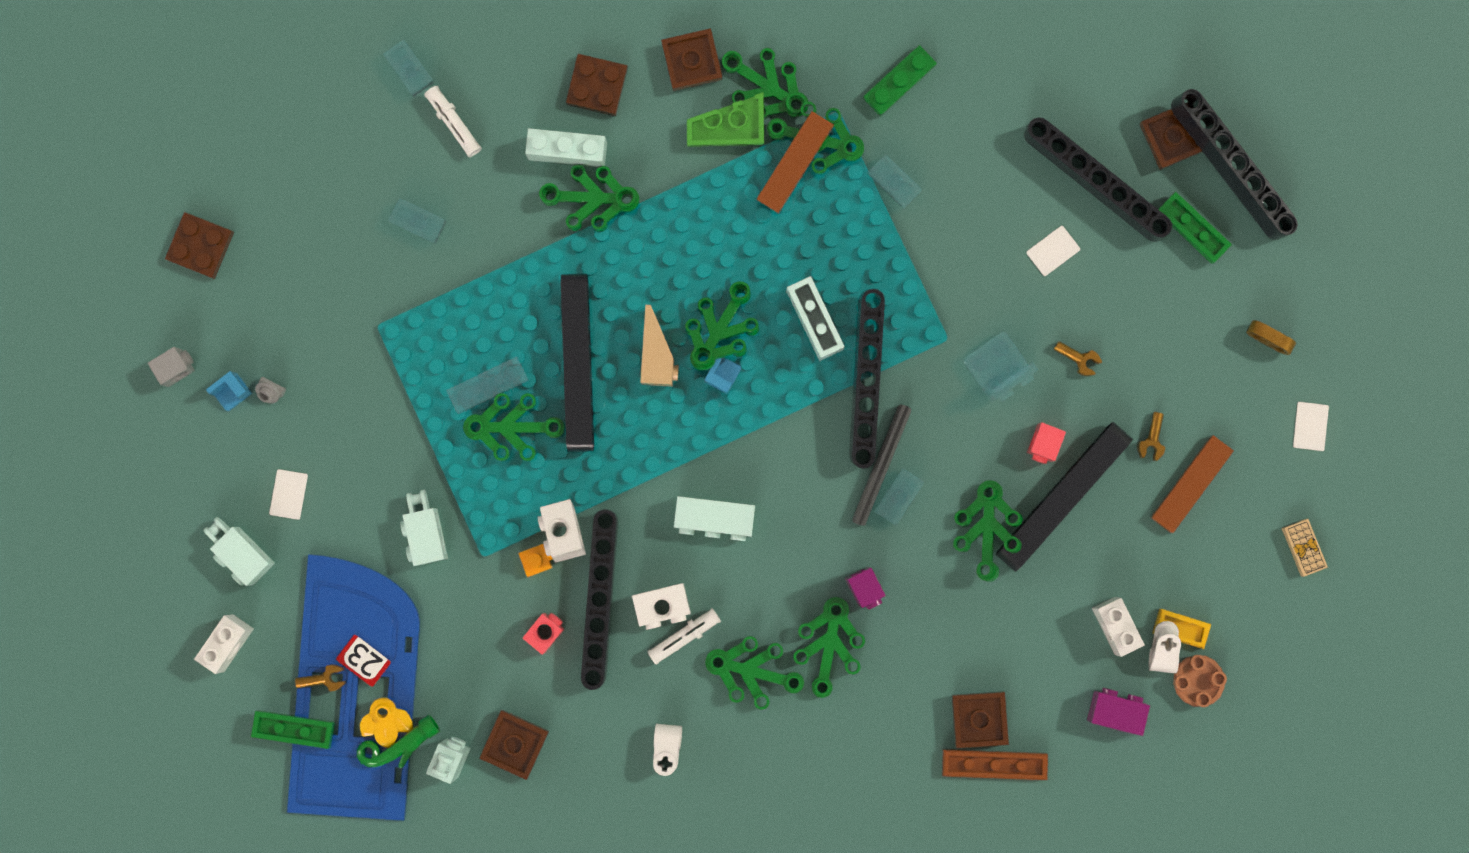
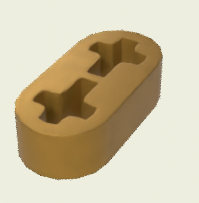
[1246,320,1296,355]

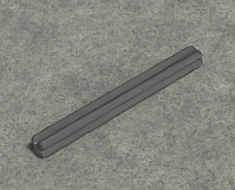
[852,404,911,526]

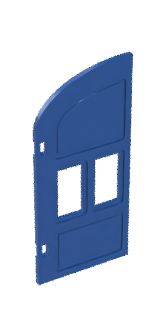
[287,554,420,821]

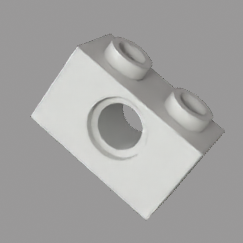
[538,499,586,562]
[632,583,691,630]
[1092,597,1145,657]
[194,614,254,674]

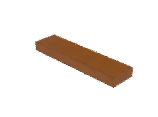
[757,111,834,214]
[1150,435,1234,533]
[942,749,1048,780]

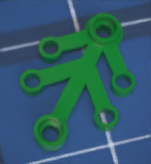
[722,48,809,120]
[767,101,864,174]
[539,165,640,232]
[685,281,759,371]
[463,393,565,461]
[953,480,1023,582]
[793,597,865,698]
[705,636,804,710]

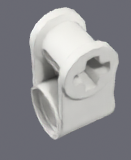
[1149,621,1181,673]
[653,724,682,776]

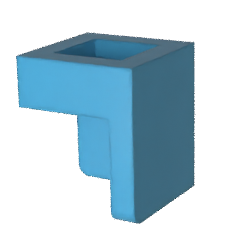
[704,357,741,395]
[206,371,253,411]

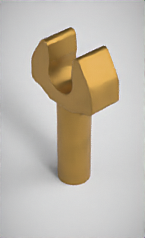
[1054,341,1102,376]
[1137,412,1165,461]
[295,664,346,692]

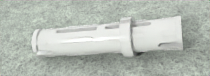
[424,86,482,157]
[647,608,721,665]

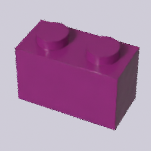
[845,567,886,610]
[1087,687,1150,736]

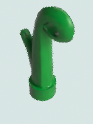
[356,714,440,768]

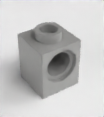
[148,347,195,387]

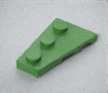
[687,92,764,147]

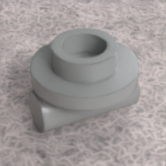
[255,377,286,404]

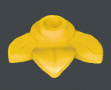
[360,698,413,748]

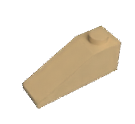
[640,305,679,387]

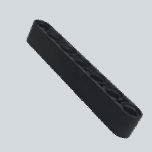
[1171,89,1298,240]
[1024,117,1172,242]
[561,273,594,452]
[849,289,885,469]
[995,422,1133,572]
[581,509,618,690]

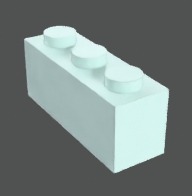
[525,128,607,167]
[786,276,844,361]
[674,496,755,541]

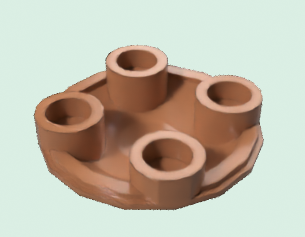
[1173,655,1227,707]

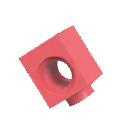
[1027,423,1066,464]
[522,613,565,655]

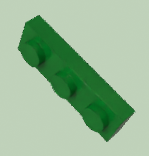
[863,45,937,117]
[1158,192,1232,264]
[251,710,335,749]

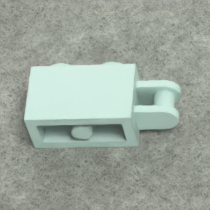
[400,490,448,566]
[203,517,275,586]
[426,737,471,784]

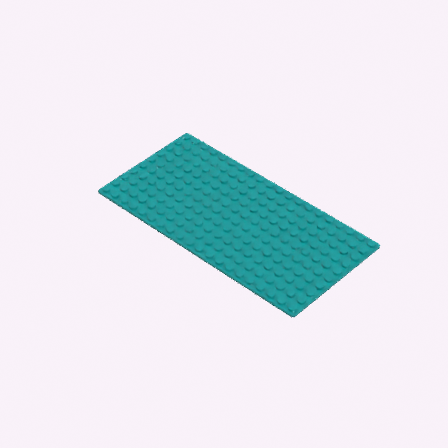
[378,112,948,556]

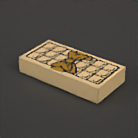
[1282,519,1328,577]

